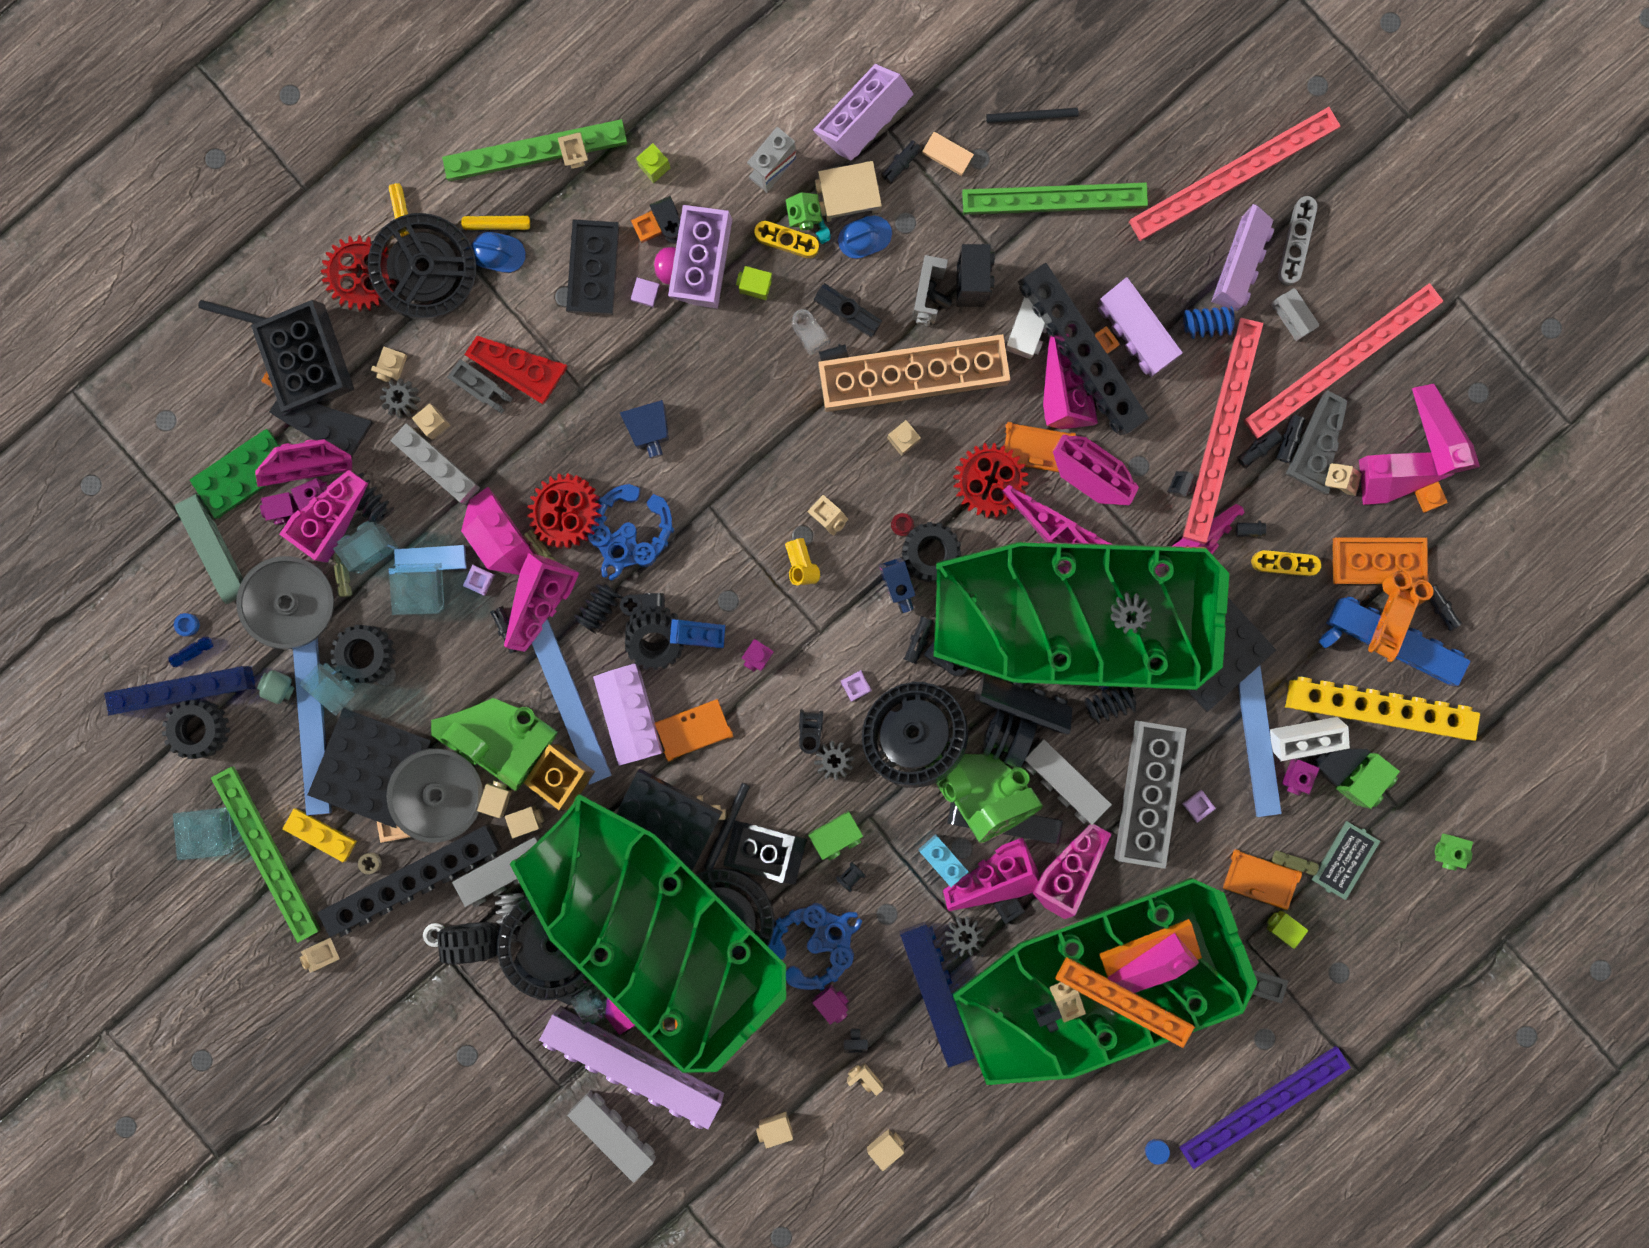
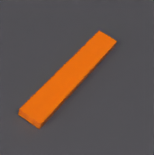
[1055,957,1195,1048]

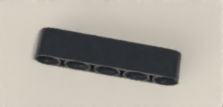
[947,802,1063,844]

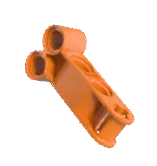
[1368,569,1434,662]

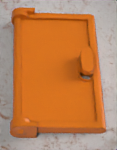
[1004,422,1076,472]
[655,699,733,762]
[1223,849,1302,910]

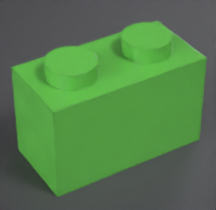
[809,811,863,861]

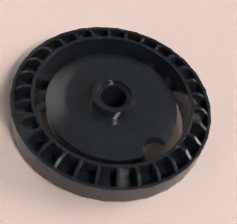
[368,213,476,320]
[862,682,968,788]
[696,868,775,960]
[496,897,605,1000]

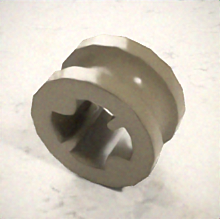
[358,852,382,874]

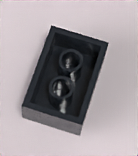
[956,244,995,307]

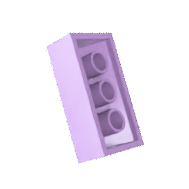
[813,64,913,161]
[1211,204,1274,311]
[668,205,732,309]
[1097,278,1182,377]
[593,664,664,766]

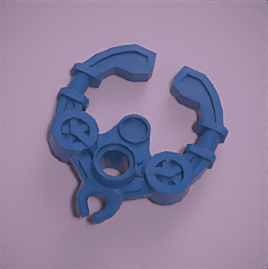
[588,484,675,581]
[768,903,862,991]

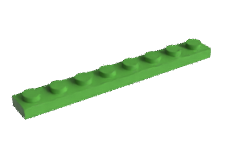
[442,119,627,181]
[962,183,1148,215]
[211,766,321,943]

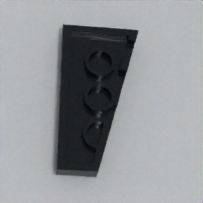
[269,400,374,458]

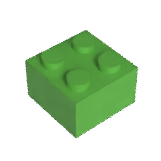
[1335,753,1400,809]

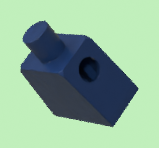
[620,400,669,459]
[879,557,916,613]

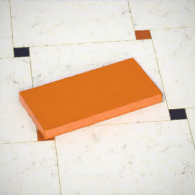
[1333,538,1428,584]
[1099,919,1202,977]

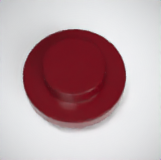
[891,513,914,536]

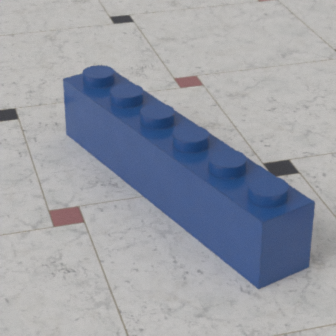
[1326,596,1470,686]

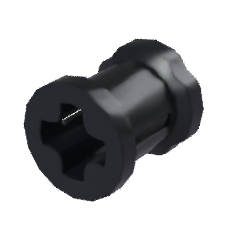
[836,862,866,893]

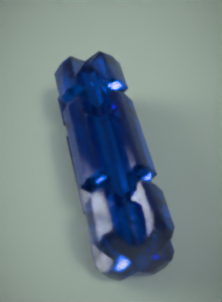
[168,636,214,667]

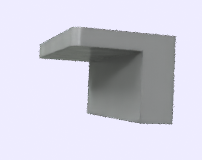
[1271,288,1319,341]

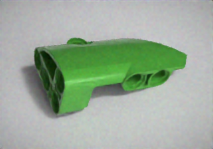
[431,698,558,791]
[925,753,1043,843]

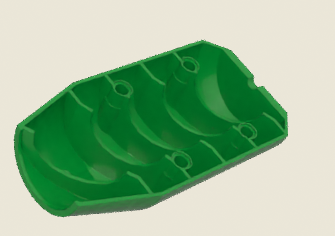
[934,541,1229,690]
[510,794,786,1073]
[953,878,1257,1085]

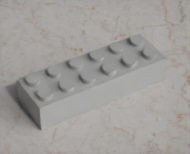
[1114,721,1187,869]

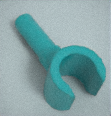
[815,216,831,244]

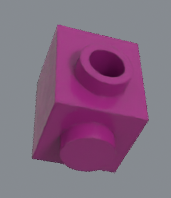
[291,478,329,510]
[260,492,299,525]
[742,639,774,672]
[1282,759,1319,796]
[812,984,849,1025]

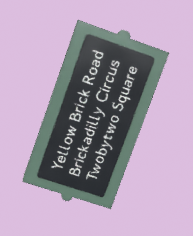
[1312,821,1380,900]

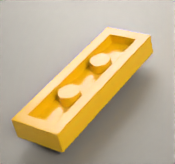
[283,808,357,862]

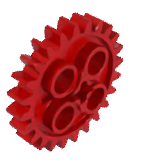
[321,235,397,312]
[953,443,1028,518]
[527,473,602,549]

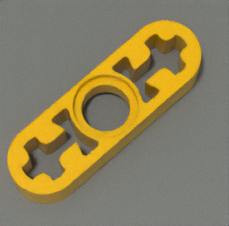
[755,221,819,258]
[1251,550,1321,576]

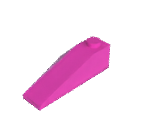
[1412,384,1480,476]
[1359,452,1454,505]
[279,470,368,562]
[504,553,579,652]
[1033,824,1111,919]

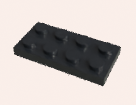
[566,219,620,315]

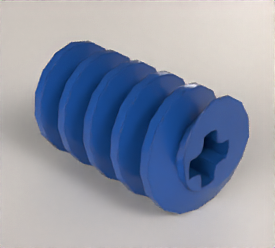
[1183,306,1235,339]

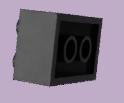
[723,820,807,885]

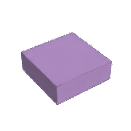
[630,278,660,307]
[463,565,495,596]
[841,670,872,701]
[1182,790,1216,823]

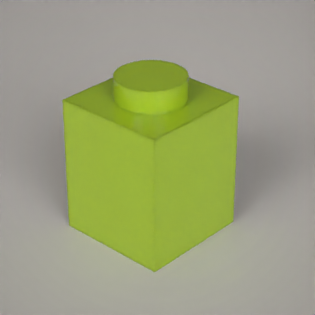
[636,143,670,183]
[736,266,772,300]
[1266,911,1308,949]

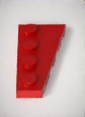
[464,336,568,405]

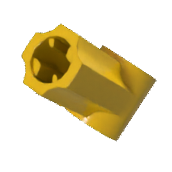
[785,538,820,586]

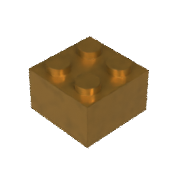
[524,744,595,810]

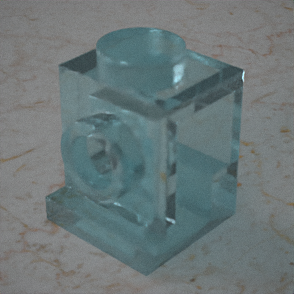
[570,985,603,1025]

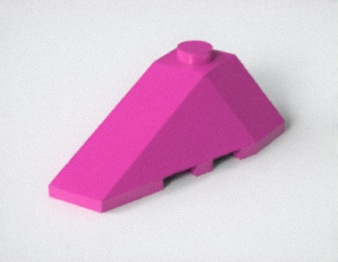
[1043,334,1098,429]
[943,838,1040,911]
[1107,933,1199,993]

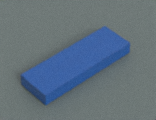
[670,619,725,648]

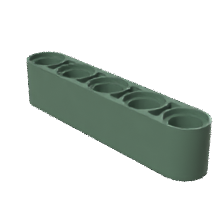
[175,494,243,605]

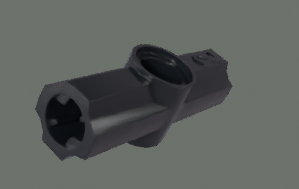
[814,283,882,338]

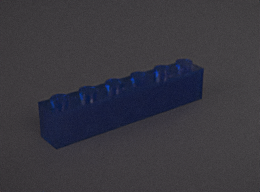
[104,666,256,716]
[899,922,974,1068]

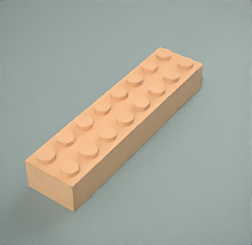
[819,334,1010,412]

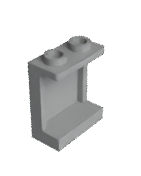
[912,255,948,326]

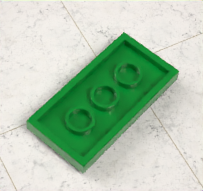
[189,429,280,519]

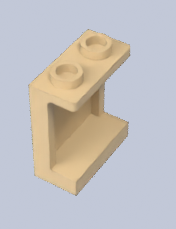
[815,161,882,222]

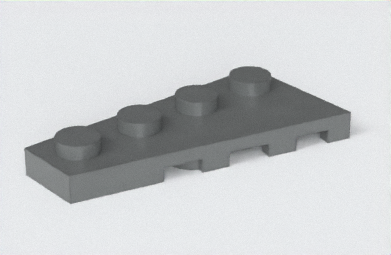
[1286,390,1347,494]

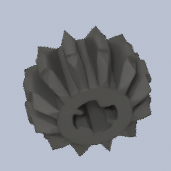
[380,378,421,419]
[1111,593,1152,634]
[814,741,854,781]
[945,916,985,957]

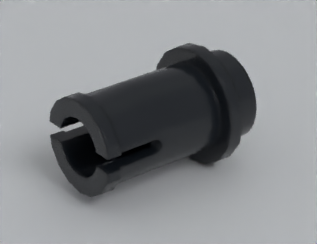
[819,343,849,361]
[1236,520,1266,539]

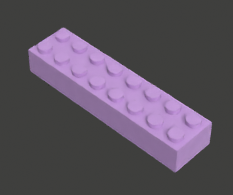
[539,1006,724,1129]

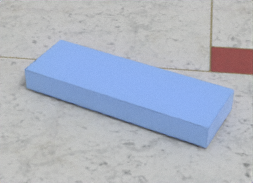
[394,545,466,573]

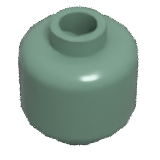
[257,670,294,704]

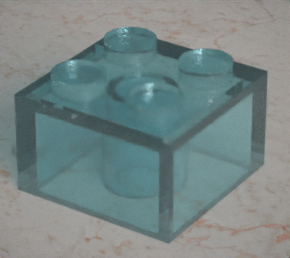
[333,521,399,575]
[389,563,445,615]
[299,663,355,716]
[173,807,234,860]

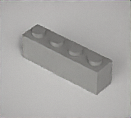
[390,424,480,505]
[1023,739,1112,825]
[452,835,540,907]
[567,1090,656,1183]

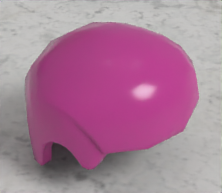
[654,247,676,285]

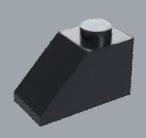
[1313,748,1370,786]

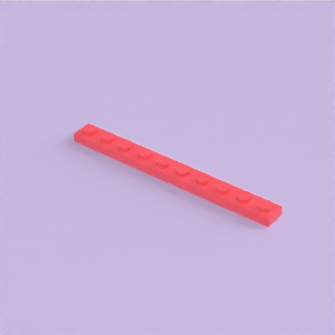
[1129,107,1340,241]
[1243,283,1443,439]
[1182,318,1263,544]

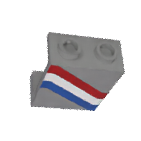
[747,127,796,193]

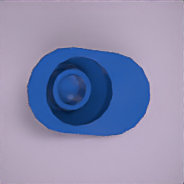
[838,215,892,259]
[471,232,525,272]

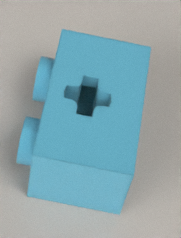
[918,834,968,887]

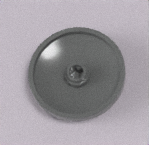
[236,556,334,650]
[386,748,483,843]

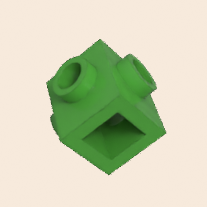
[786,192,822,231]
[1435,833,1473,871]

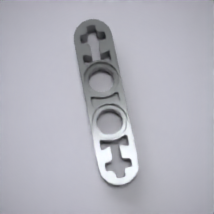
[1278,196,1317,286]

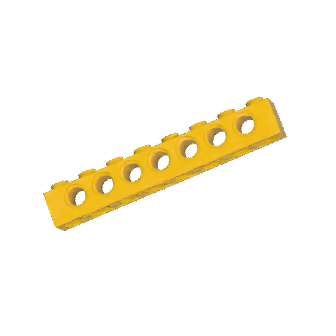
[1285,677,1480,741]

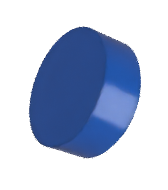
[174,613,200,637]
[1319,627,1343,648]
[1145,1139,1170,1165]

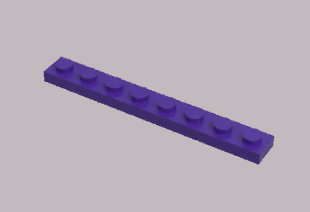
[1179,1046,1351,1170]

